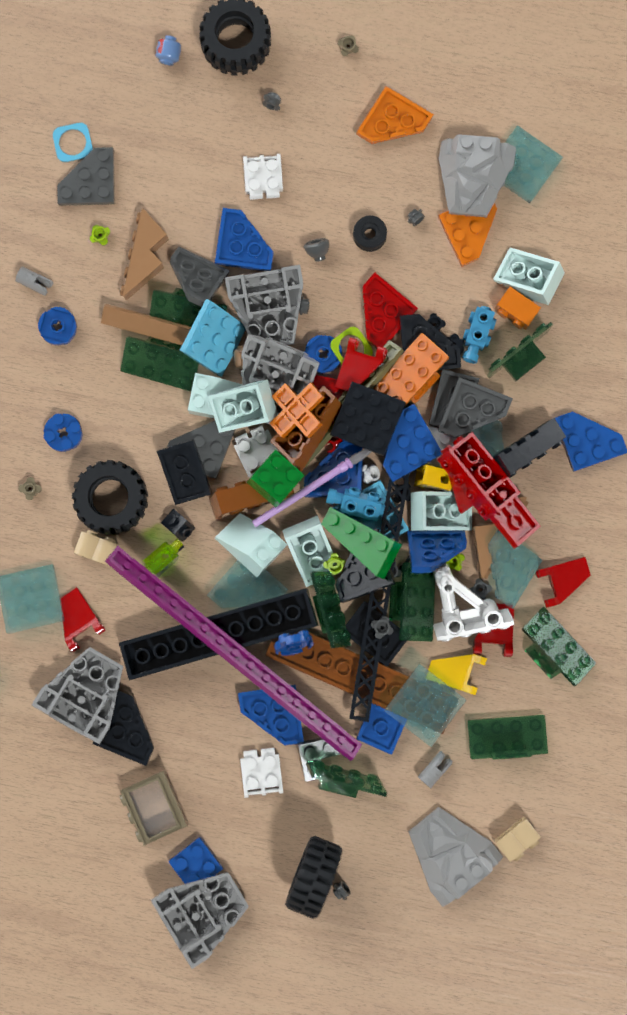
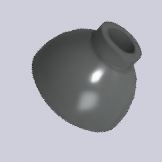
[304,238,330,262]

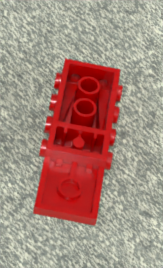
[437,432,541,549]

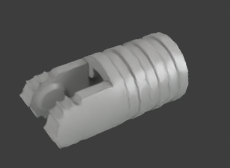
[15,266,54,296]
[418,751,453,788]

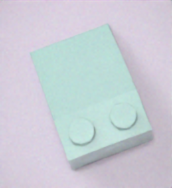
[493,248,565,305]
[188,373,242,419]
[208,379,278,433]
[411,491,472,531]
[215,513,287,577]
[282,515,342,587]

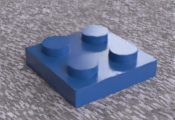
[356,703,407,755]
[168,837,223,884]

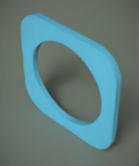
[53,123,93,162]

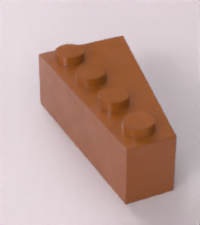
[270,386,342,472]
[209,481,295,520]

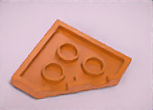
[356,86,434,144]
[438,203,497,267]

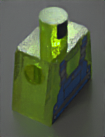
[142,539,184,578]

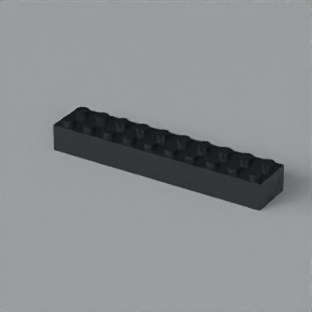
[119,588,319,680]

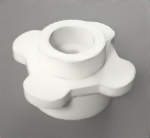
[362,464,380,484]

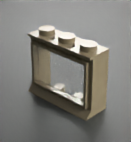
[120,770,189,846]

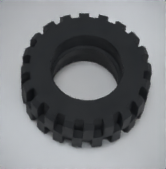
[199,0,271,76]
[72,460,148,535]
[285,836,343,919]

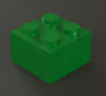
[247,449,305,508]

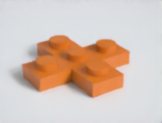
[269,383,325,438]

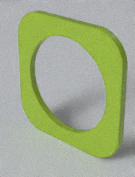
[330,327,373,365]

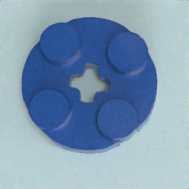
[38,307,77,346]
[305,335,342,374]
[44,413,83,452]
[274,630,314,656]

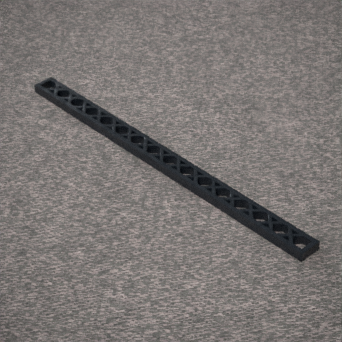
[349,473,410,722]

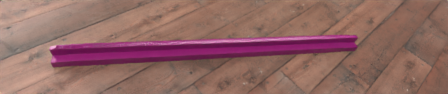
[105,546,362,761]

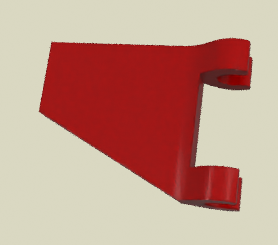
[335,337,388,391]
[535,557,591,608]
[61,587,106,652]
[473,603,514,657]

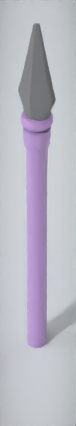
[252,449,371,527]

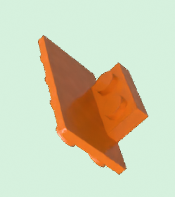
[373,333,449,406]

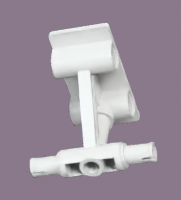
[433,563,514,641]

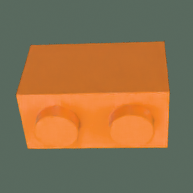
[495,287,541,330]

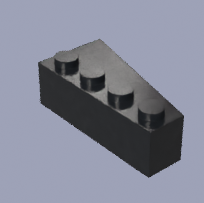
[492,418,566,478]

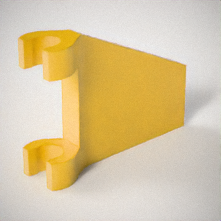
[425,654,487,695]

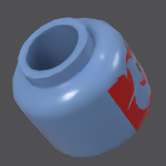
[156,36,181,66]

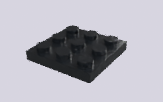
[330,381,406,456]

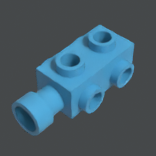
[462,306,497,364]
[326,487,385,521]

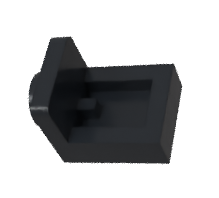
[161,509,195,542]

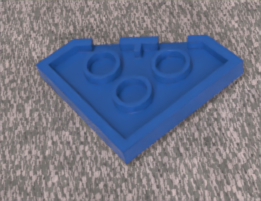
[215,208,274,271]
[383,404,443,483]
[555,412,627,472]
[304,441,363,498]
[407,530,467,573]
[238,684,304,746]

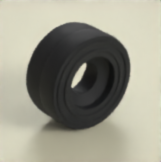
[353,215,387,252]

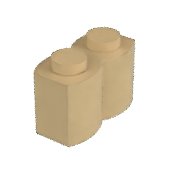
[74,530,119,567]
[494,817,541,862]

